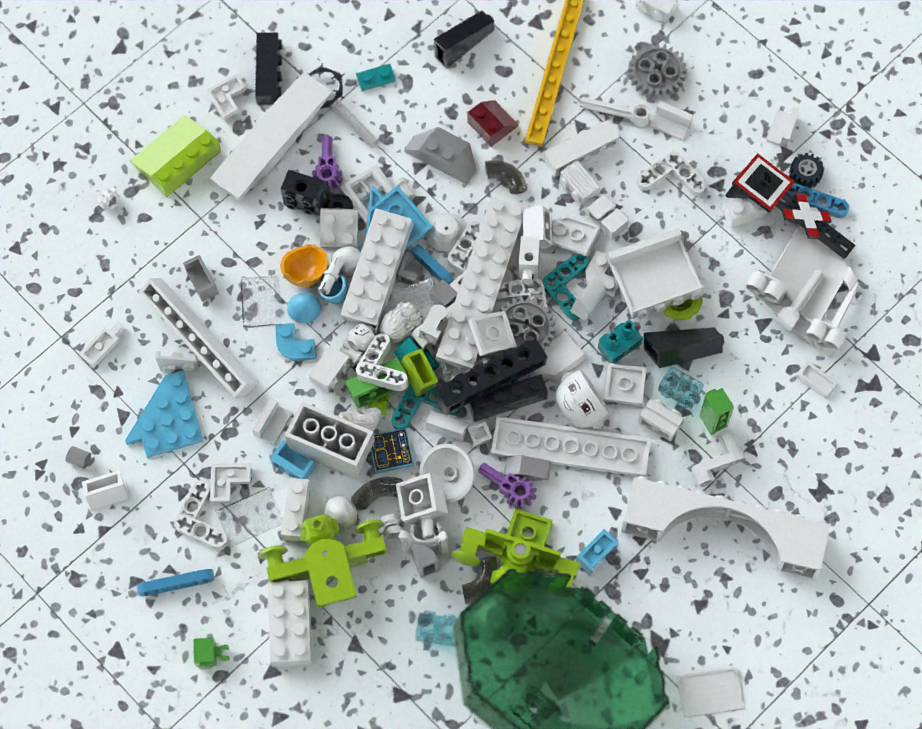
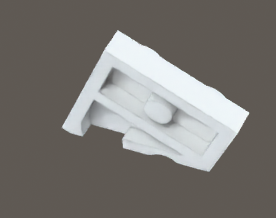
[155,351,199,373]

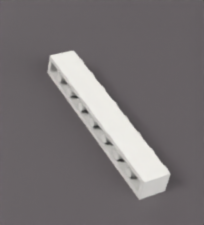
[139,278,258,398]

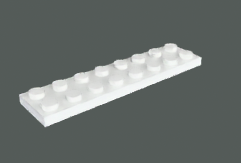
[491,416,651,477]

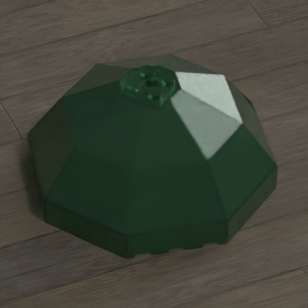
[453,569,670,729]

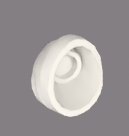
[330,247,361,277]
[324,496,357,531]

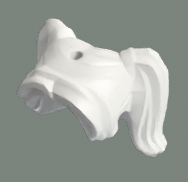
[398,522,448,555]

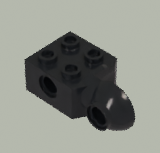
[280,170,353,216]

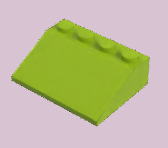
[130,115,221,198]

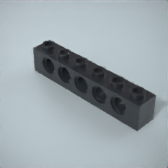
[434,338,548,415]

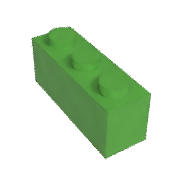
[345,358,410,409]
[699,388,734,435]

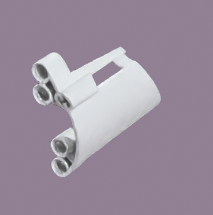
[746,207,859,351]

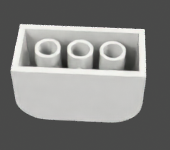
[285,401,375,477]

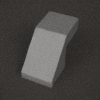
[504,455,551,481]

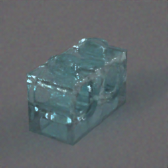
[658,366,705,409]
[415,611,459,647]

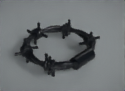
[308,63,345,109]

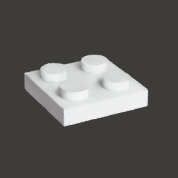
[320,208,358,248]
[468,311,517,357]
[604,363,646,406]

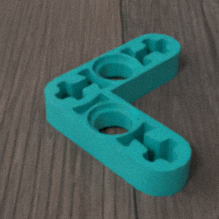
[542,253,589,321]
[391,384,460,430]

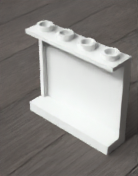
[608,228,705,319]

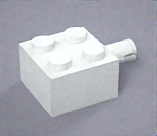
[396,473,448,539]

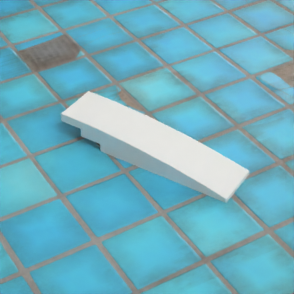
[210,72,333,201]

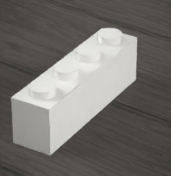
[544,120,619,177]

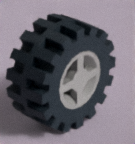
[789,153,824,188]

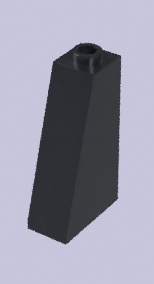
[434,10,495,69]
[643,327,725,369]

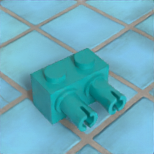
[598,320,643,364]

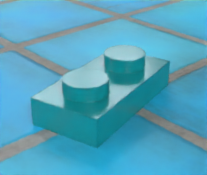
[356,63,396,92]

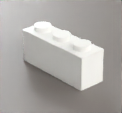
[281,478,311,543]

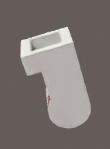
[419,304,447,345]

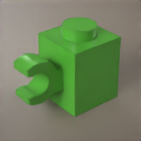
[193,637,230,670]

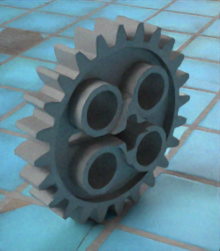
[628,43,687,99]
[499,296,556,358]

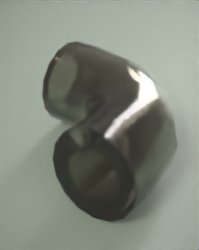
[484,160,528,194]
[351,477,403,510]
[461,556,497,604]

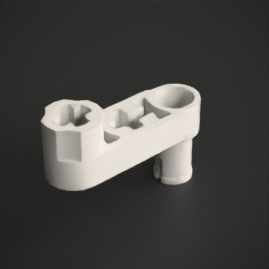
[691,432,747,487]

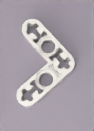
[637,151,706,196]
[447,221,482,274]
[495,279,549,332]
[356,333,409,391]
[174,480,228,550]

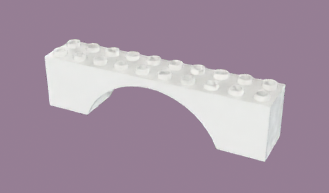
[621,476,830,580]

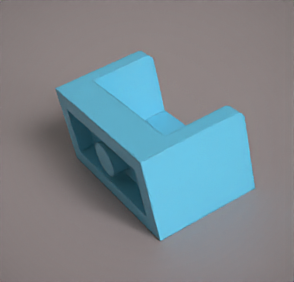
[270,440,317,479]
[576,529,619,575]

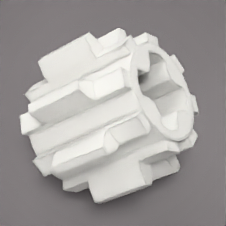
[96,186,121,210]

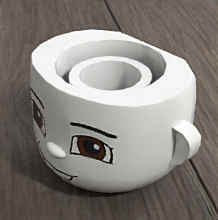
[556,370,610,429]

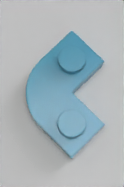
[275,323,316,361]

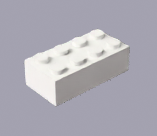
[268,580,313,667]

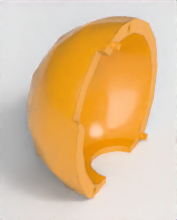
[280,244,328,288]

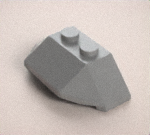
[404,127,477,185]

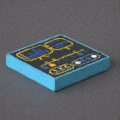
[371,428,414,474]

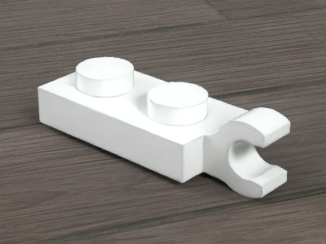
[79,321,126,368]

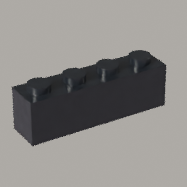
[255,32,283,105]
[468,374,548,422]

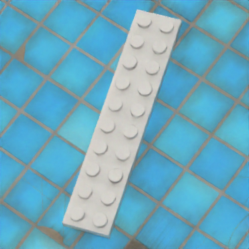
[435,196,526,371]

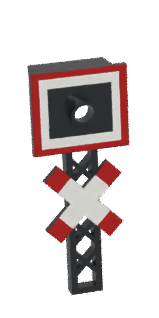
[725,153,856,260]

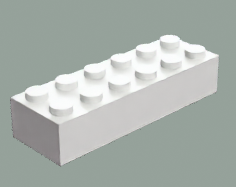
[340,209,414,329]

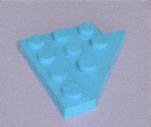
[365,185,433,251]
[125,370,204,458]

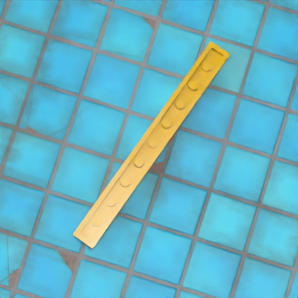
[525,0,584,147]

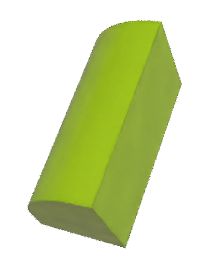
[401,348,439,397]

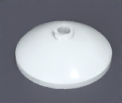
[419,444,475,503]

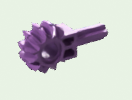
[312,135,343,192]
[478,463,537,509]

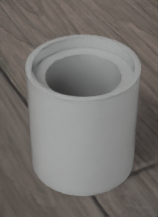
[65,446,91,469]

